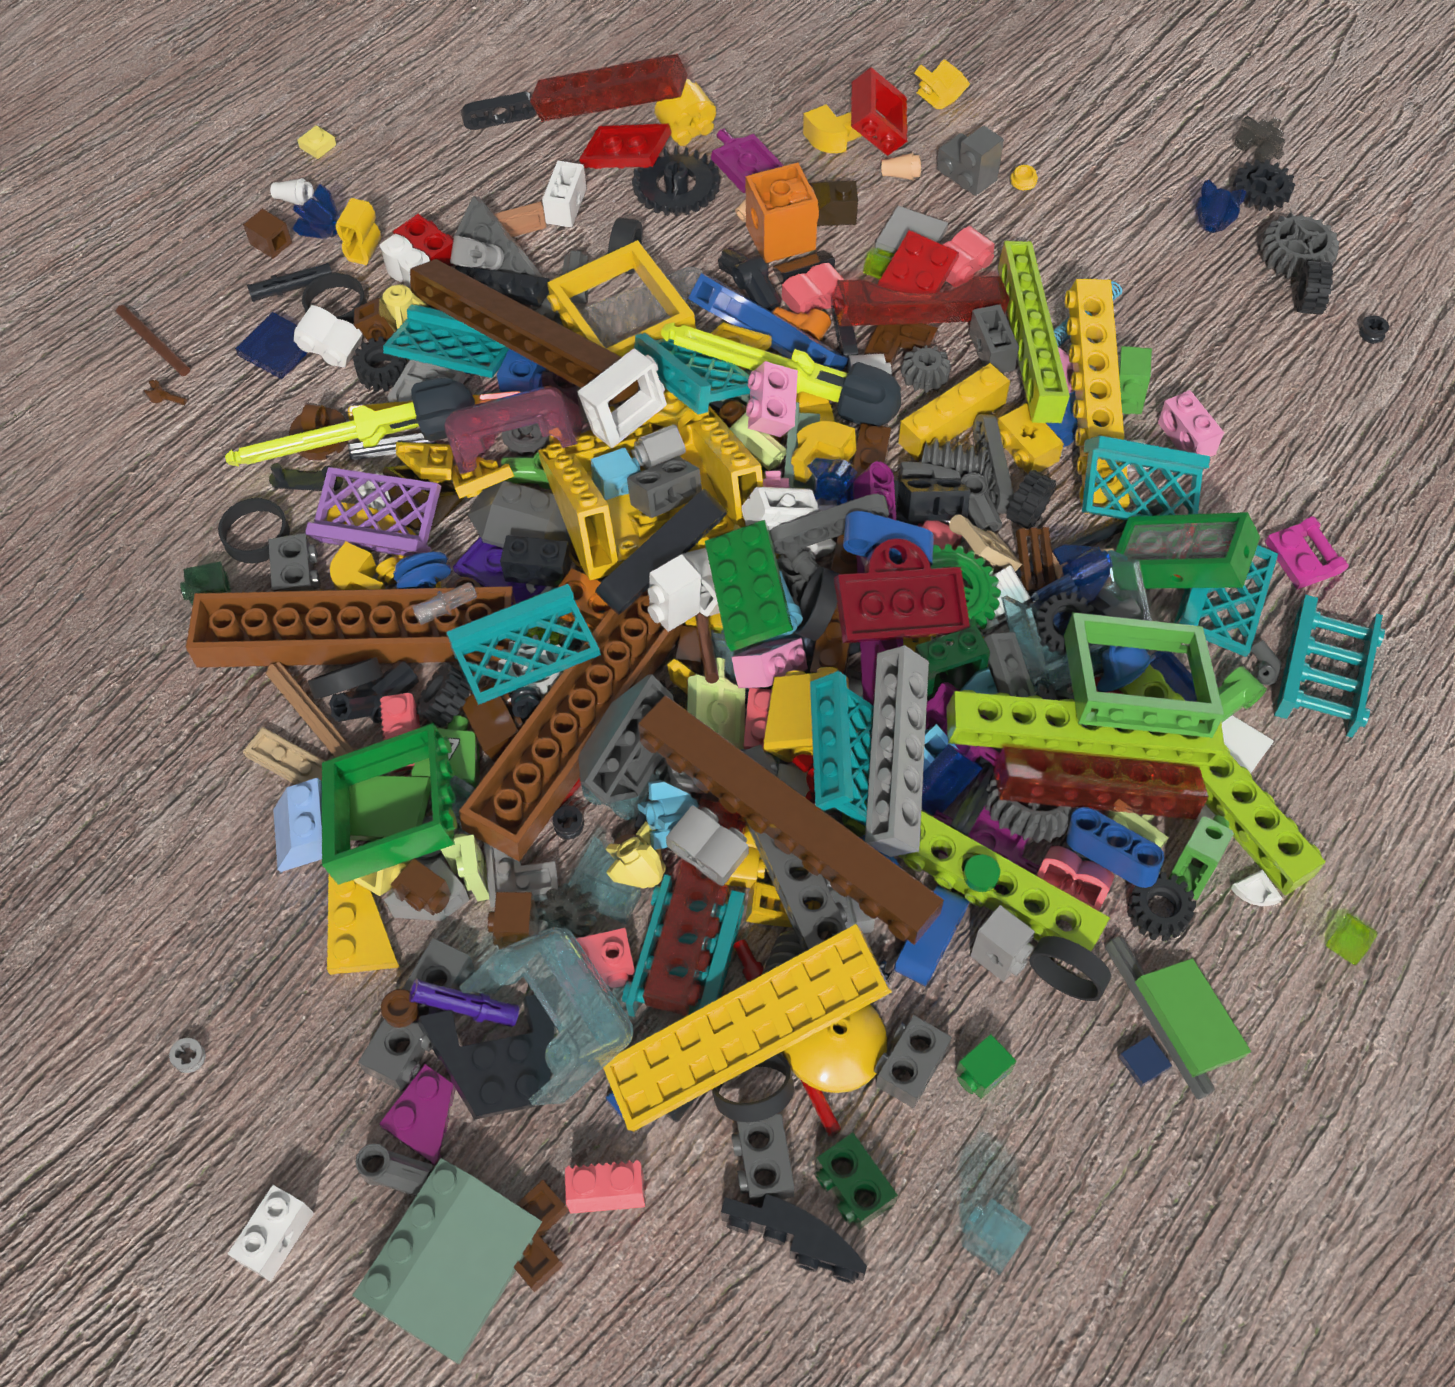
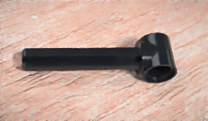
[950,747,1021,836]

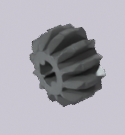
[901,343,951,394]

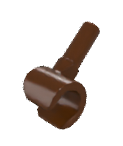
[143,380,187,406]

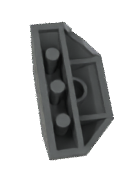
[468,481,572,548]
[578,674,673,803]

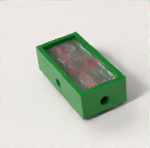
[1110,512,1260,589]

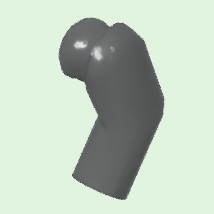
[1251,640,1281,685]

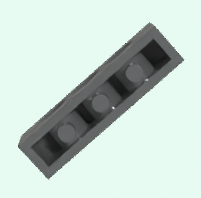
[358,938,475,1091]

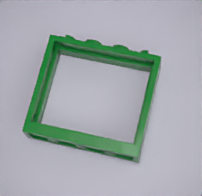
[322,723,457,885]

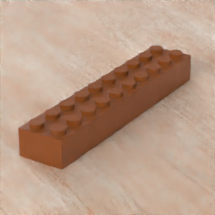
[186,586,516,668]
[459,590,686,862]

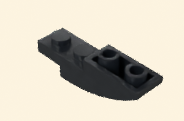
[721,1194,867,1284]

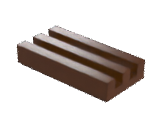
[1016,527,1056,592]

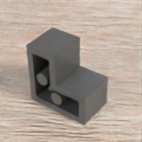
[936,125,1004,197]

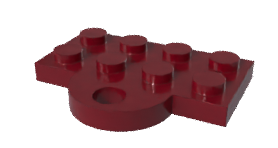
[834,539,970,643]

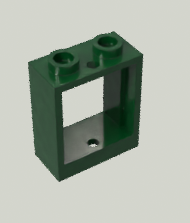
[915,625,990,701]

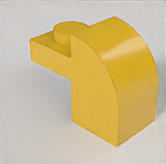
[914,59,970,109]
[803,104,862,153]
[791,421,856,483]
[330,541,386,590]

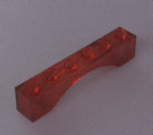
[832,276,1010,326]

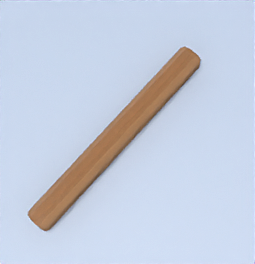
[266,662,355,758]

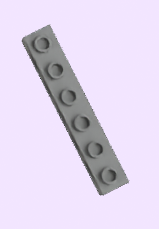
[865,645,929,857]

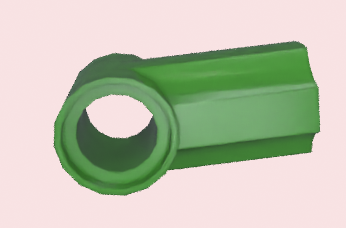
[501,452,551,489]
[1218,666,1267,723]

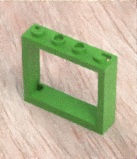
[1064,613,1224,738]

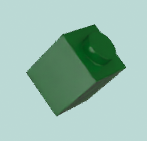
[955,1034,1017,1099]

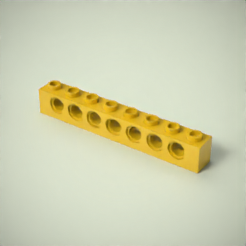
[1065,279,1130,514]

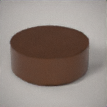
[381,989,419,1028]

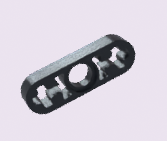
[461,92,537,130]
[831,296,858,367]

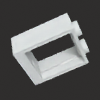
[578,348,667,448]

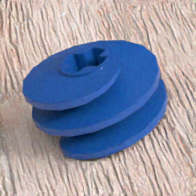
[393,552,451,589]

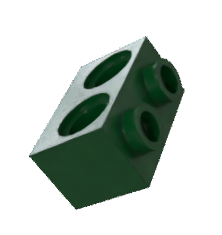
[814,1133,898,1230]

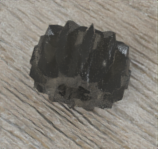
[538,882,599,941]

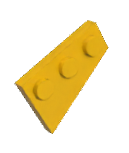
[327,874,400,975]

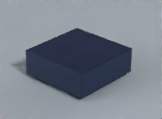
[1119,1035,1172,1087]

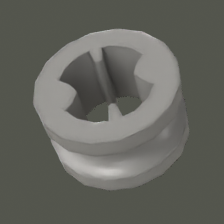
[169,1038,206,1073]

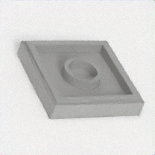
[875,206,948,255]

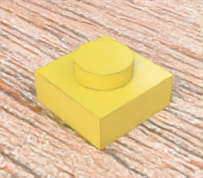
[297,125,337,159]

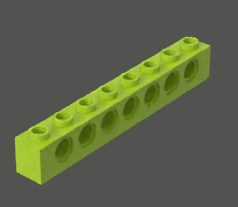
[998,241,1070,423]
[1119,664,1326,896]
[947,690,1225,766]
[841,787,1110,951]

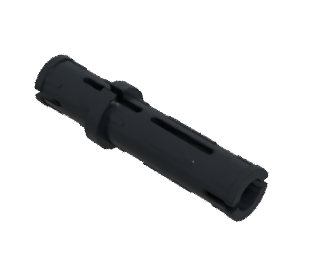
[247,262,332,302]

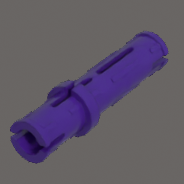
[409,979,519,1028]

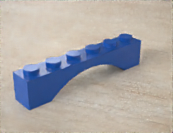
[688,273,849,371]

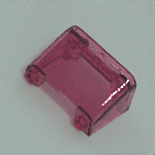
[444,386,584,474]

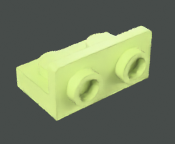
[441,834,489,902]

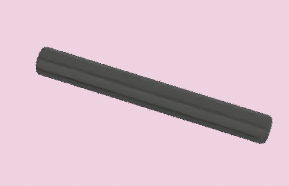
[1105,936,1215,1099]

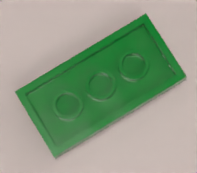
[705,520,793,652]

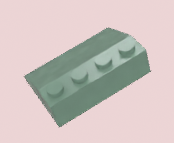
[352,1158,542,1365]

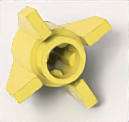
[381,285,430,329]
[606,822,666,888]

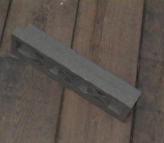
[984,632,1056,765]

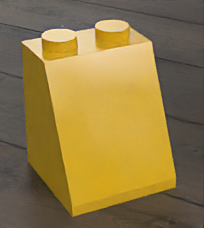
[764,667,849,762]

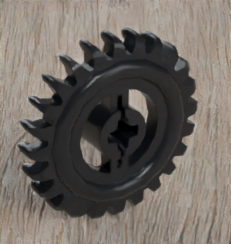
[632,146,721,216]

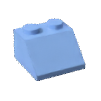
[273,778,322,872]

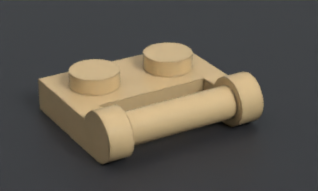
[949,515,1022,572]

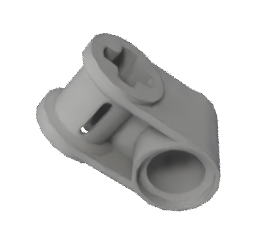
[450,235,504,270]

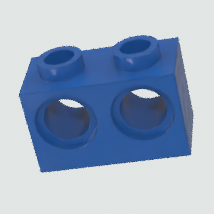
[497,349,546,401]

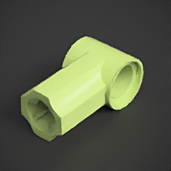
[729,413,786,471]

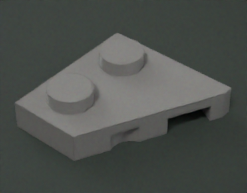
[387,360,466,402]

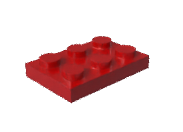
[579,124,672,169]
[868,230,959,323]

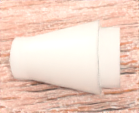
[271,178,314,206]

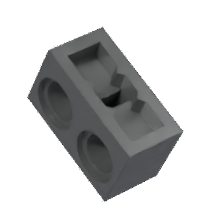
[627,456,702,518]
[268,533,321,592]
[874,1015,952,1109]
[731,1114,795,1204]

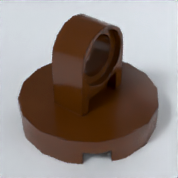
[289,402,349,460]

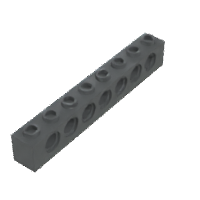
[742,745,847,952]

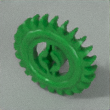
[931,544,1001,639]

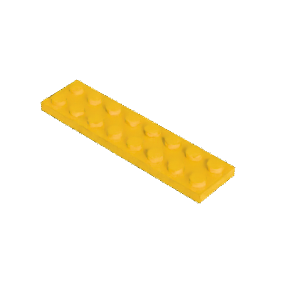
[601,924,892,1132]

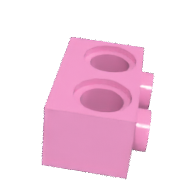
[746,361,798,437]
[1158,390,1224,457]
[731,638,808,688]

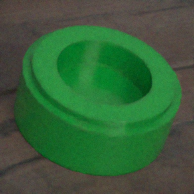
[963,854,1000,892]

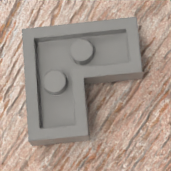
[484,842,560,907]

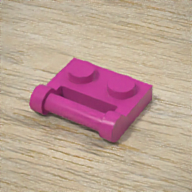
[1265,516,1349,590]

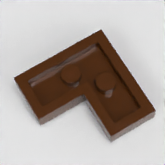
[864,312,938,367]
[513,1180,569,1292]

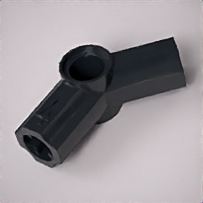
[718,247,782,312]
[329,661,419,723]

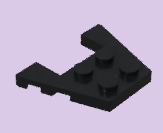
[418,991,557,1120]

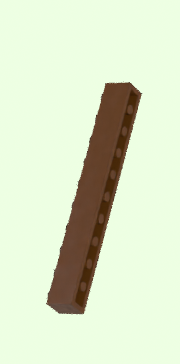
[410,259,639,405]
[810,424,891,675]
[638,695,944,945]

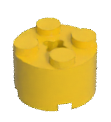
[654,79,716,146]

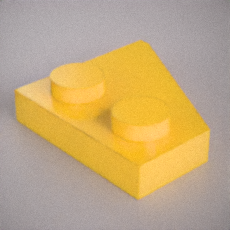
[396,442,454,483]
[452,456,514,499]

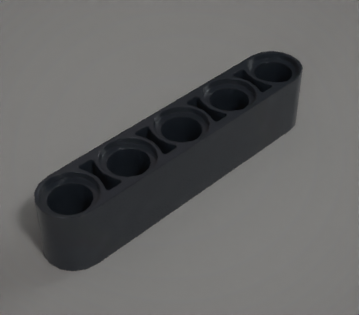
[595,489,728,615]

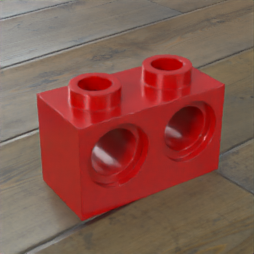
[393,214,454,267]

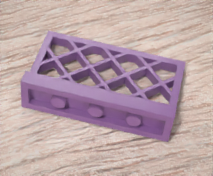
[305,467,441,557]

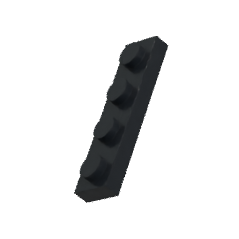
[454,265,550,306]

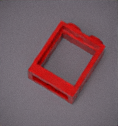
[851,67,907,156]

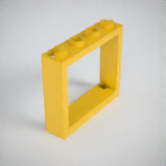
[547,240,696,357]

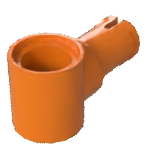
[773,307,831,341]

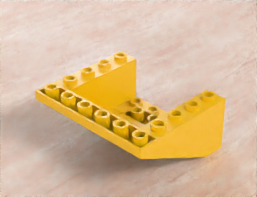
[538,406,763,580]

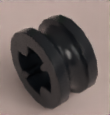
[1359,316,1389,344]
[510,687,540,719]
[552,805,584,840]

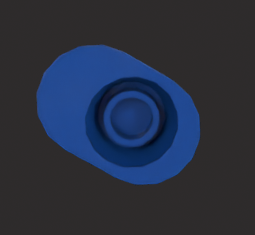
[1096,645,1156,692]

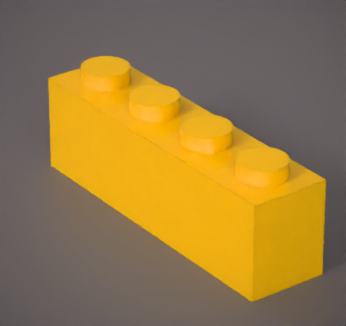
[898,363,1010,462]

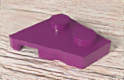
[379,1064,456,1166]

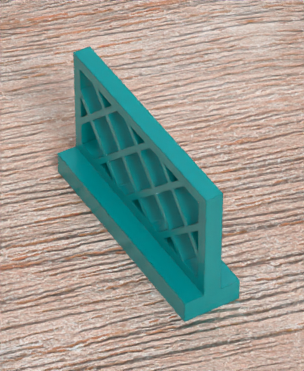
[383,304,509,378]
[634,333,750,415]
[1082,436,1210,520]
[1174,545,1278,657]
[446,584,601,705]
[810,671,874,826]

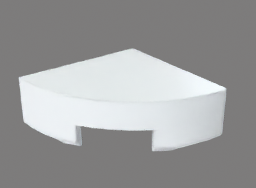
[1231,870,1282,906]

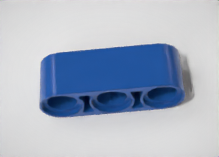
[843,511,934,567]
[1066,807,1164,888]
[894,885,969,987]

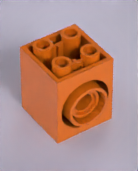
[745,162,819,263]

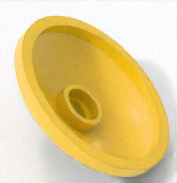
[782,1004,887,1093]

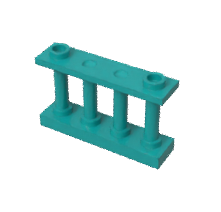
[1274,594,1385,738]
[622,874,745,1017]

